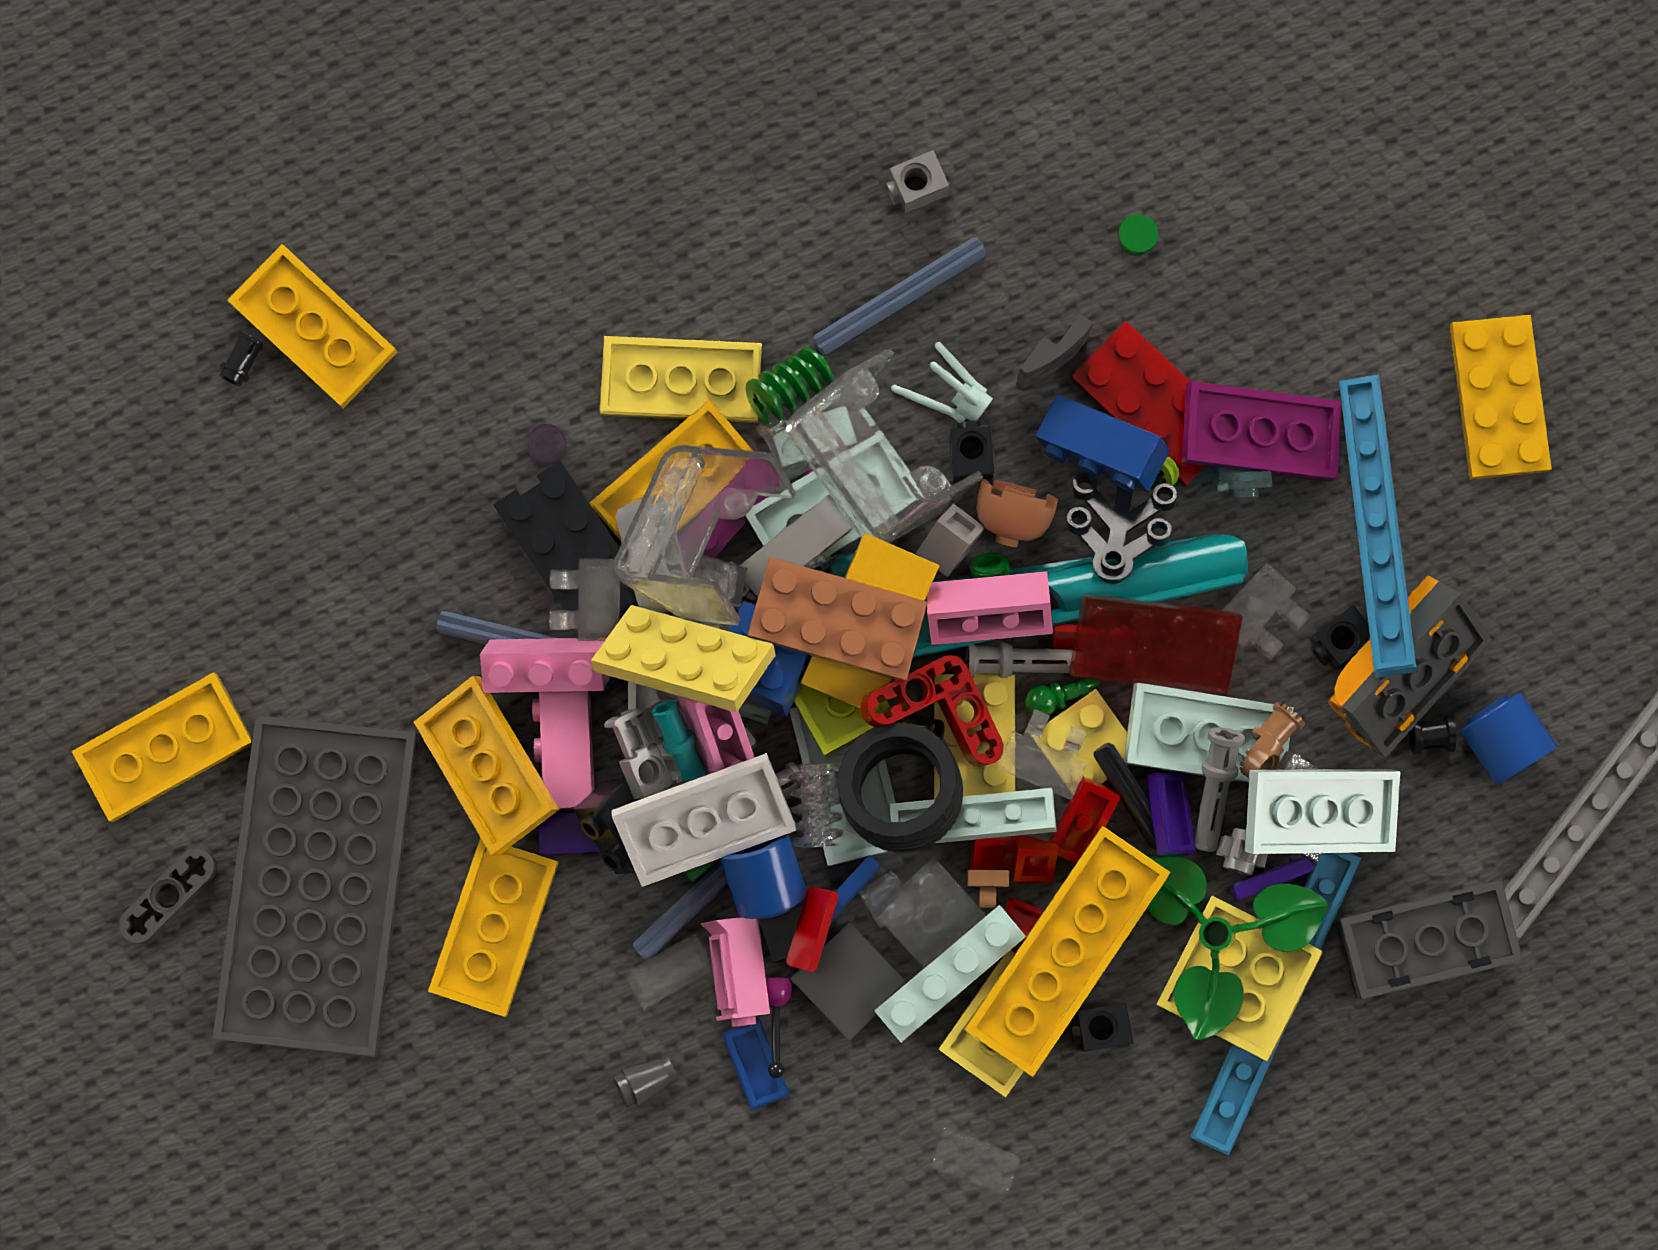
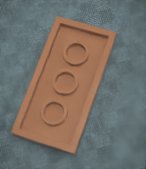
[747,557,928,682]

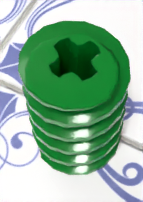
[745,347,836,425]

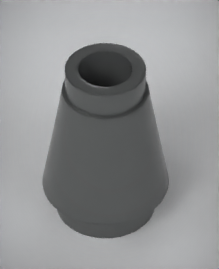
[613,1057,677,1107]

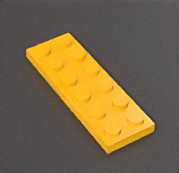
[964,826,1171,1077]

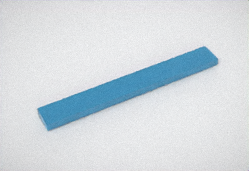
[1339,374,1417,678]
[1190,853,1361,1156]

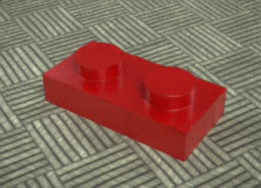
[1048,776,1121,863]

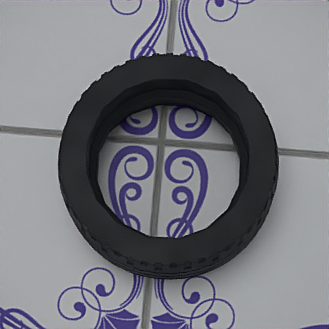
[837,722,963,853]

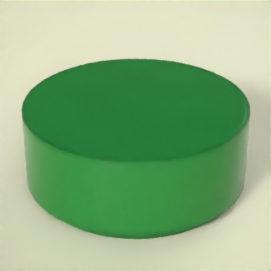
[1118,214,1158,256]
[969,552,1011,579]

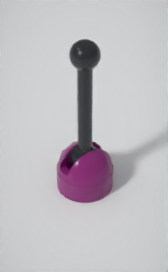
[766,978,792,1078]

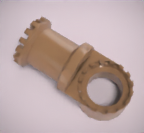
[1239,702,1305,778]

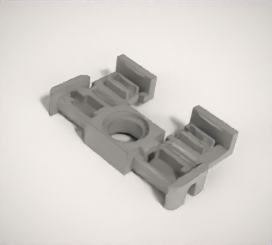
[604,698,706,799]

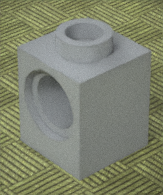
[885,150,949,213]
[916,504,985,577]

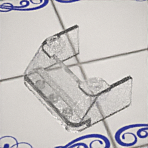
[786,348,983,543]
[613,445,796,626]

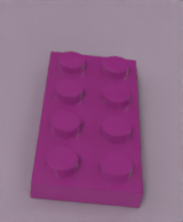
[1182,381,1342,482]

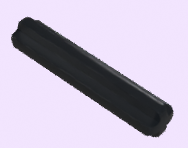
[1093,742,1157,850]

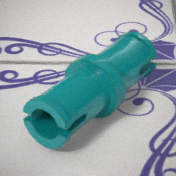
[651,701,707,783]

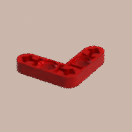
[860,655,1004,767]

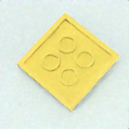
[1157,896,1323,1062]

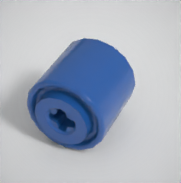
[1460,693,1558,786]
[720,833,807,919]

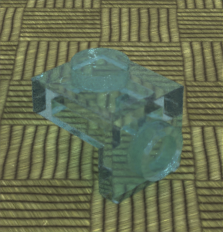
[1216,467,1272,498]

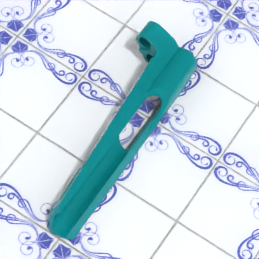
[827,534,1248,658]

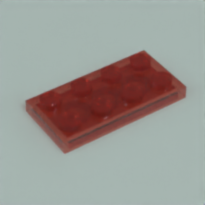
[1069,594,1243,694]

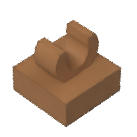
[966,870,1009,908]

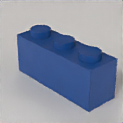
[1035,395,1170,492]

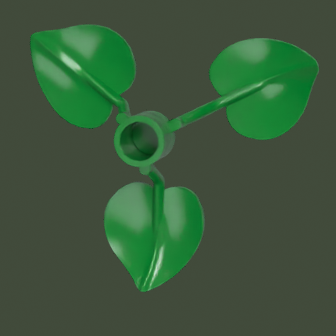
[1147,857,1329,1040]

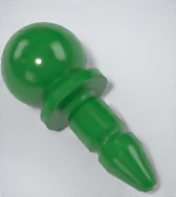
[1025,679,1100,717]

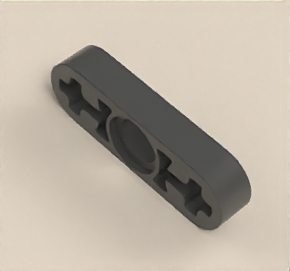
[119,848,217,944]

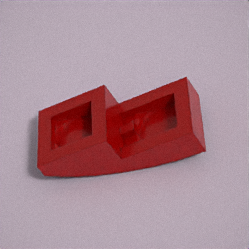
[969,835,1058,883]

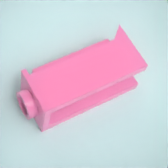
[701,917,770,1027]

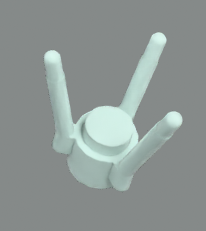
[891,342,993,423]

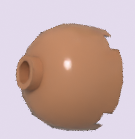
[976,479,1058,547]

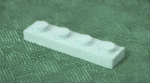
[890,788,1057,843]
[875,905,1026,1042]

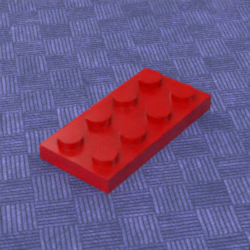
[1070,321,1205,487]

